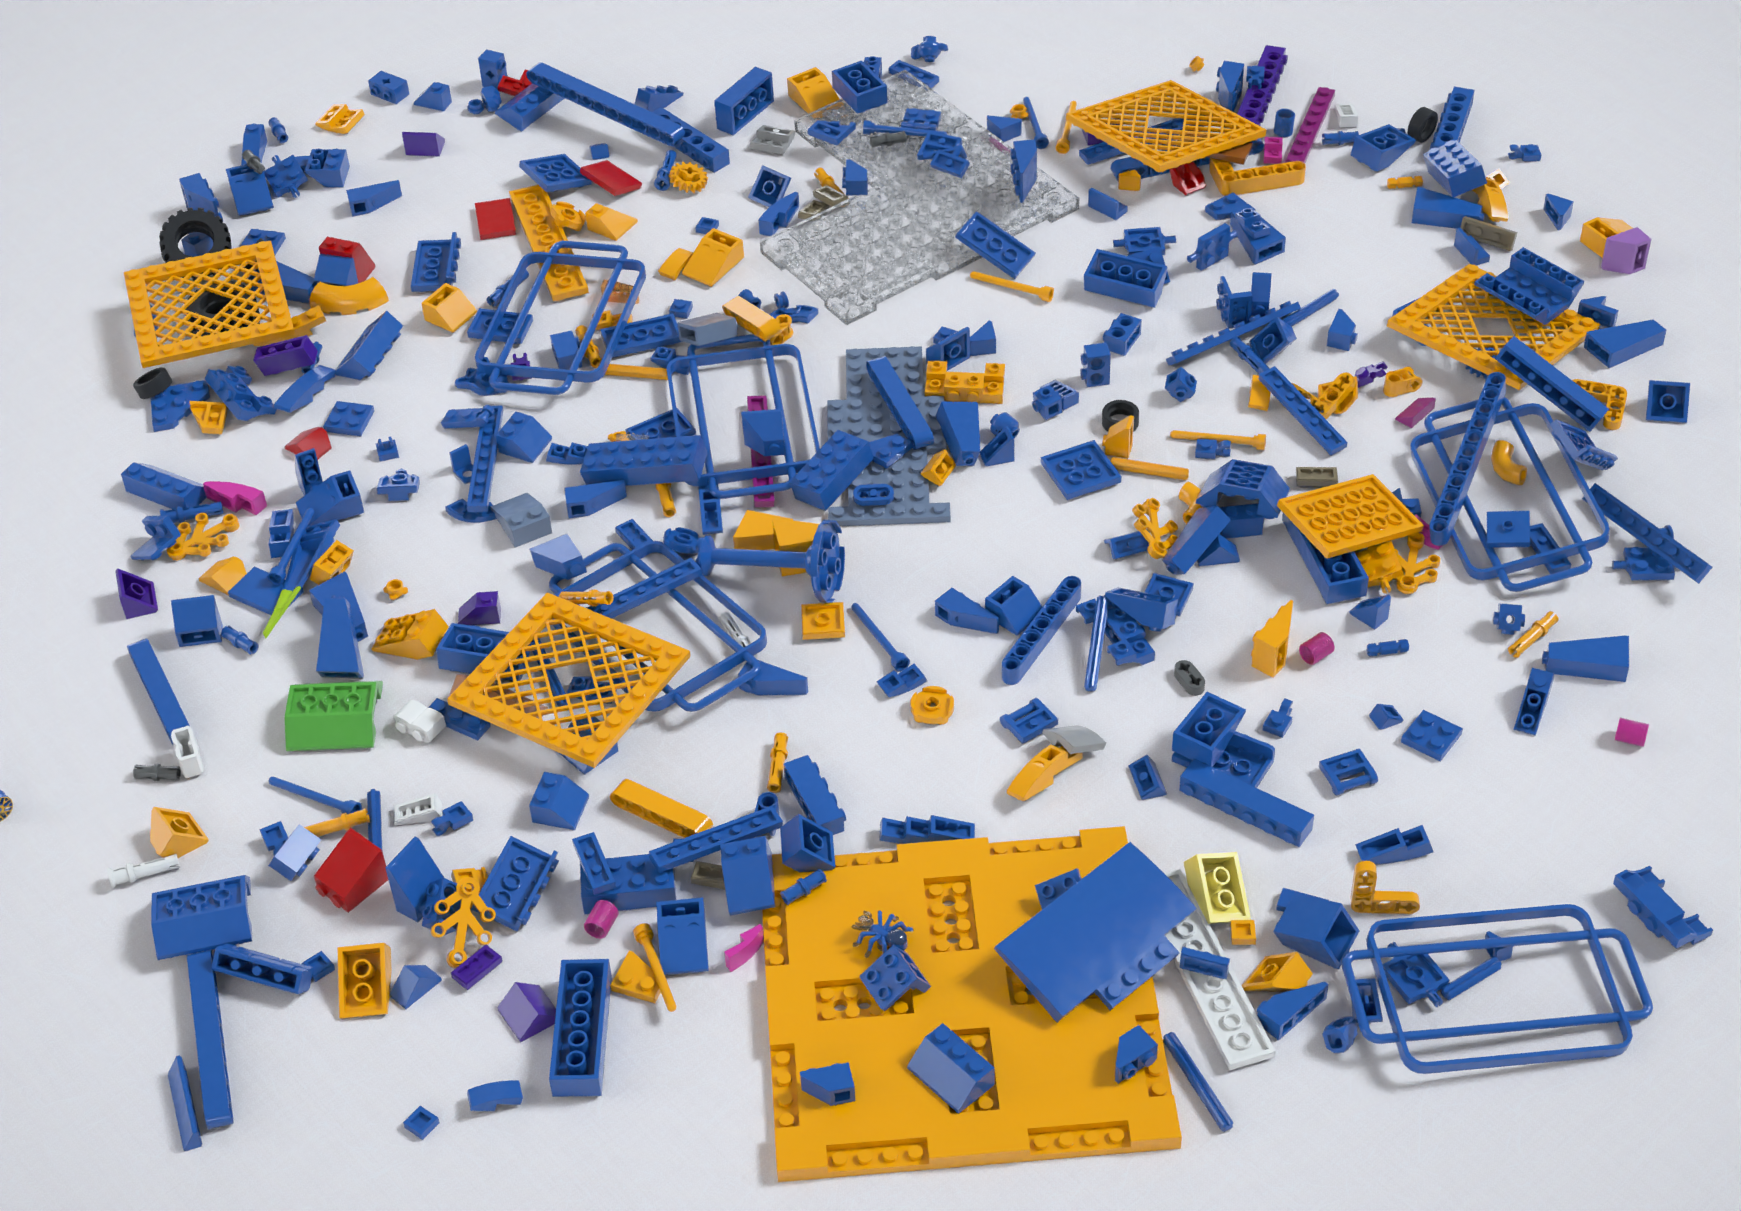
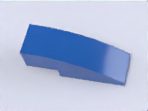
[758,192,799,237]
[268,509,294,558]
[1355,825,1433,865]

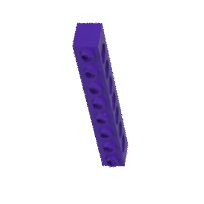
[1237,45,1288,126]

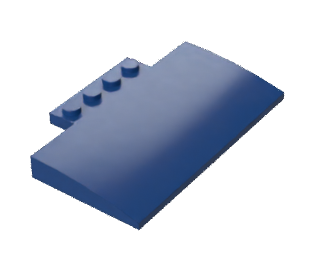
[994,842,1197,1023]

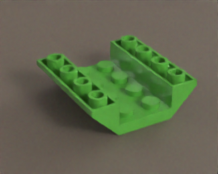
[284,680,383,751]

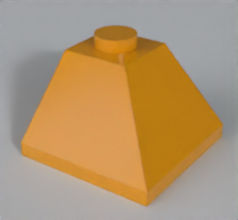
[585,203,638,241]
[150,807,209,858]
[1242,952,1313,992]

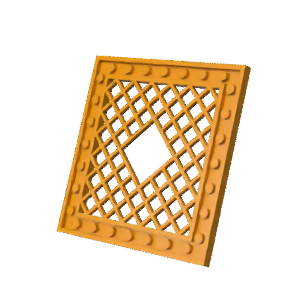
[1066,80,1266,172]
[124,240,295,368]
[1387,264,1600,390]
[447,592,691,768]

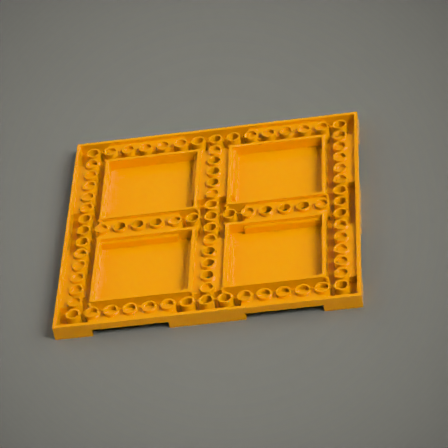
[762,826,1182,1182]

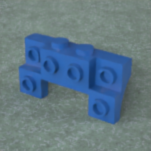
[205,366,277,421]
[1076,598,1155,666]
[1613,866,1713,949]

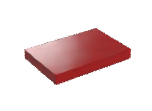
[580,160,642,196]
[475,198,516,240]

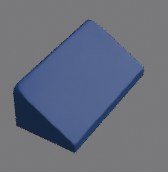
[1128,755,1167,800]

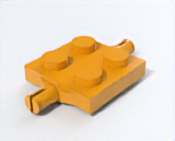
[1356,541,1404,594]

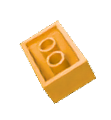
[337,943,392,1019]

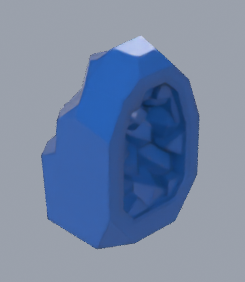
[481,85,502,112]
[1322,1016,1359,1053]

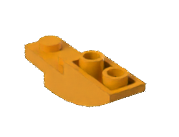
[1472,178,1508,222]
[253,305,326,346]
[1007,745,1083,801]

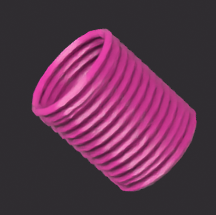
[1299,632,1335,665]
[1615,717,1649,747]
[584,900,619,939]

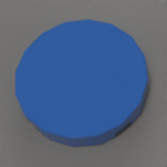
[663,527,699,554]

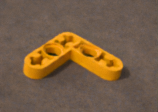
[1292,372,1355,419]
[1572,379,1627,430]
[1350,861,1420,914]

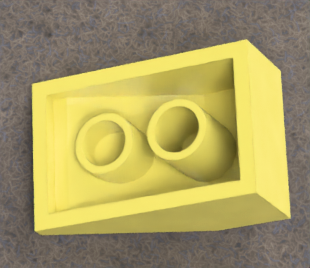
[1183,852,1251,924]

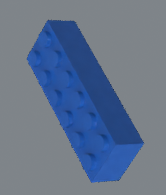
[580,435,707,486]
[1282,513,1369,604]
[549,959,612,1097]

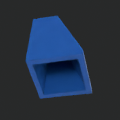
[1273,893,1360,969]

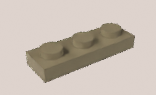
[1460,216,1518,251]

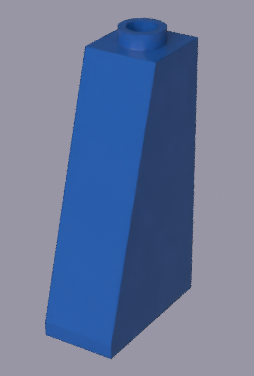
[1412,187,1484,229]
[1230,204,1286,265]
[248,261,317,304]
[1584,319,1666,368]
[936,401,980,466]
[1162,506,1231,575]
[309,572,368,642]
[316,595,364,678]
[1542,635,1629,682]

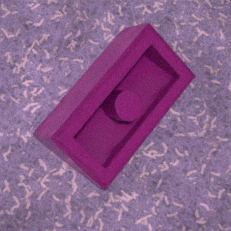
[1395,397,1436,428]

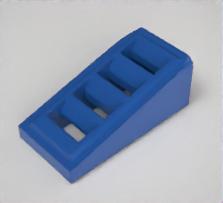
[1040,380,1079,410]

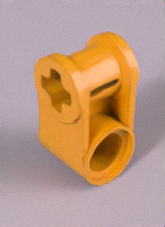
[769,314,793,345]
[1383,367,1423,397]

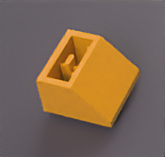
[421,283,477,333]

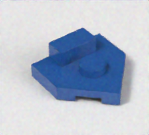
[377,468,420,501]

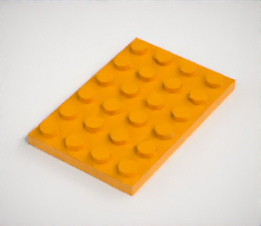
[1277,474,1424,559]

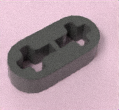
[1174,660,1205,696]

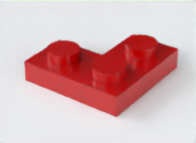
[498,69,532,96]

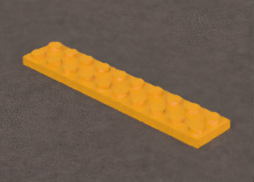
[509,185,589,301]

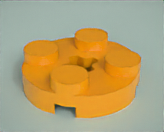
[550,201,586,231]
[910,686,954,725]

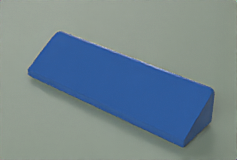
[168,1055,202,1151]

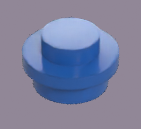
[467,99,485,114]

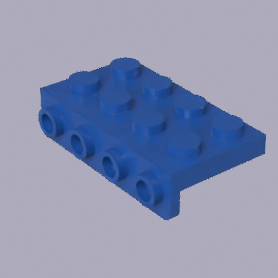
[411,232,461,292]
[1550,419,1618,471]
[1172,731,1275,788]
[471,836,559,932]

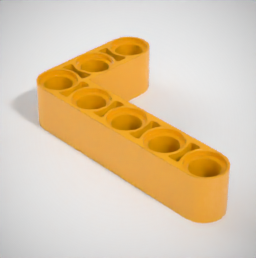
[1209,158,1306,196]

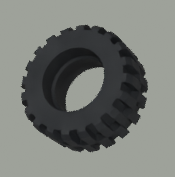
[159,207,232,281]
[185,281,260,337]

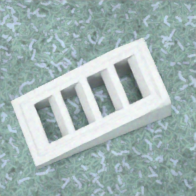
[1335,104,1358,128]
[394,793,442,826]

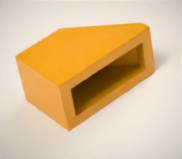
[1102,415,1134,459]

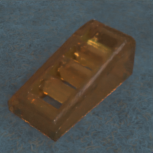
[601,280,640,304]

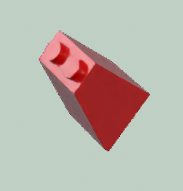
[319,236,376,283]
[314,828,388,913]

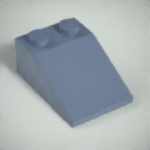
[490,493,552,548]

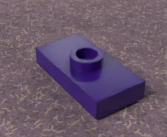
[451,945,503,990]

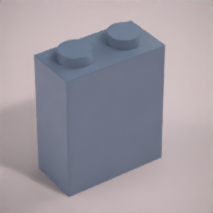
[677,313,738,346]

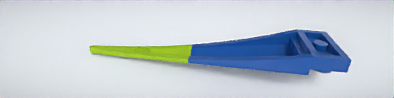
[263,519,340,638]

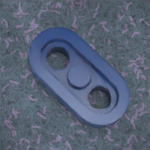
[853,484,894,506]

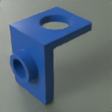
[449,444,473,484]

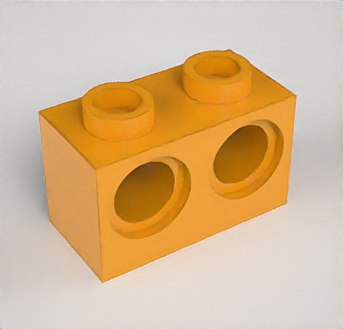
[310,540,354,585]

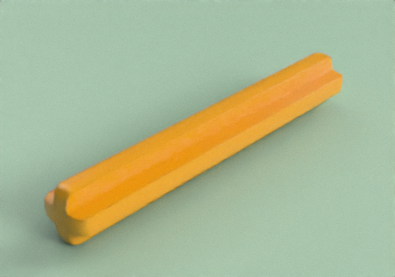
[595,363,668,380]
[1110,457,1189,480]

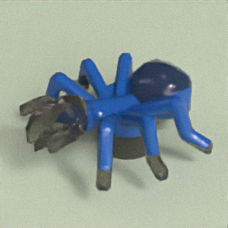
[852,911,914,958]

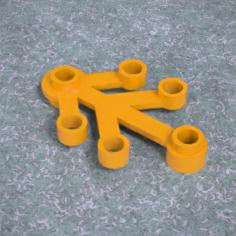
[1132,498,1178,560]
[166,513,240,561]
[1394,533,1440,594]
[431,877,496,968]

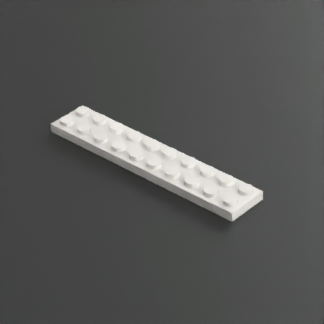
[1165,869,1276,1070]

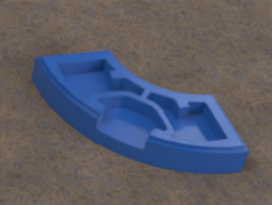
[769,305,818,324]
[445,499,497,523]

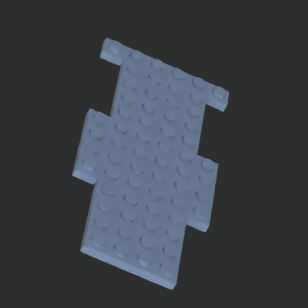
[827,346,951,526]

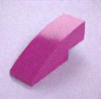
[203,481,267,515]

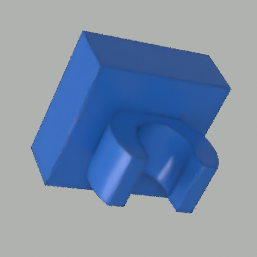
[375,437,399,462]

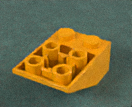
[787,67,844,120]
[1580,217,1633,258]
[682,228,744,287]
[1251,600,1293,678]
[371,609,449,660]

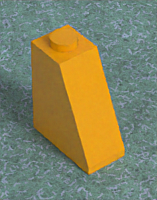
[733,510,793,550]

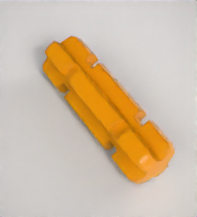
[1387,176,1423,189]

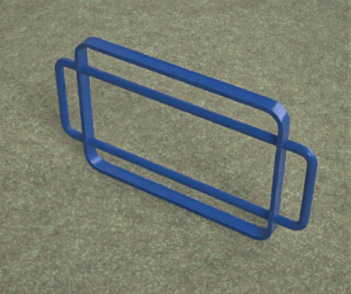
[475,241,646,395]
[667,334,820,499]
[1410,397,1610,592]
[549,541,767,712]
[1342,904,1653,1074]

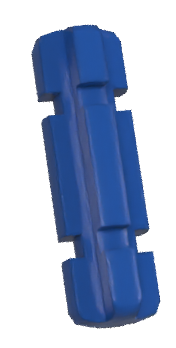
[1366,639,1409,657]

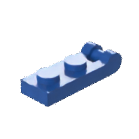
[441,405,495,429]

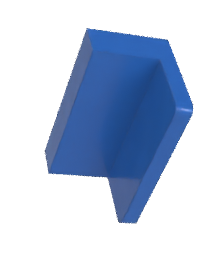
[1088,188,1128,220]
[1454,228,1490,266]
[1104,529,1150,559]

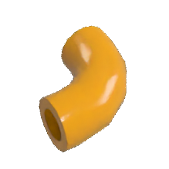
[1491,440,1527,485]
[1179,482,1203,525]

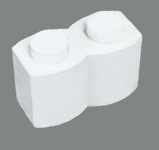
[393,700,446,743]
[171,726,203,778]

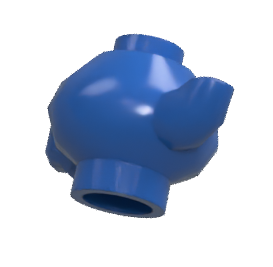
[911,36,948,62]

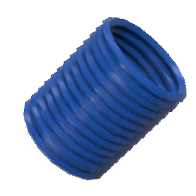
[1274,109,1295,138]

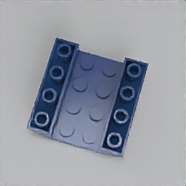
[1474,247,1584,325]
[1196,459,1290,519]
[151,875,252,960]

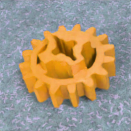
[669,161,708,193]

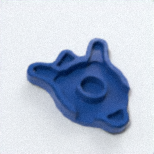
[455,357,509,396]

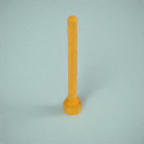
[1056,101,1077,154]
[970,271,1054,302]
[1170,430,1266,450]
[633,923,677,1012]

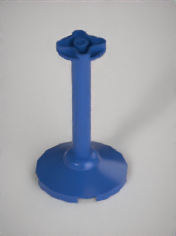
[695,520,845,603]

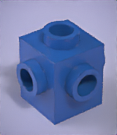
[1165,367,1197,402]
[1032,385,1062,420]
[1493,603,1525,635]

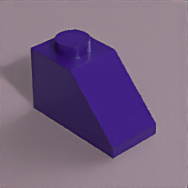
[458,591,501,626]

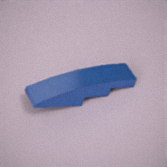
[274,365,336,413]
[698,484,723,535]
[879,815,975,844]

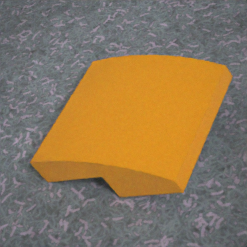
[315,104,365,134]

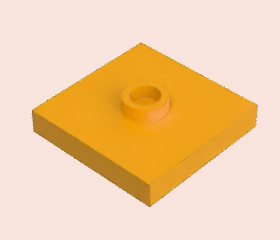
[801,602,845,640]

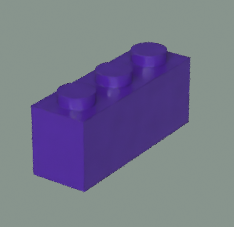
[253,335,318,376]

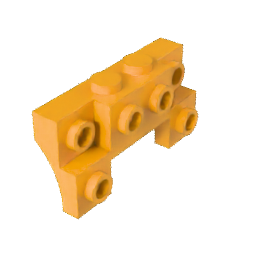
[925,361,1005,404]

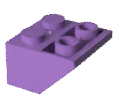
[1601,227,1651,274]

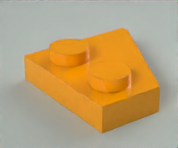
[189,401,228,434]
[610,950,661,1003]

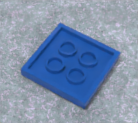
[519,154,592,192]
[1041,440,1122,500]

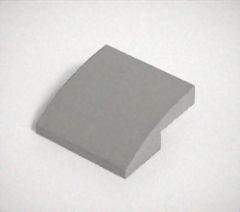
[750,125,795,155]
[1042,725,1106,754]

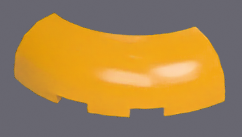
[310,277,389,315]

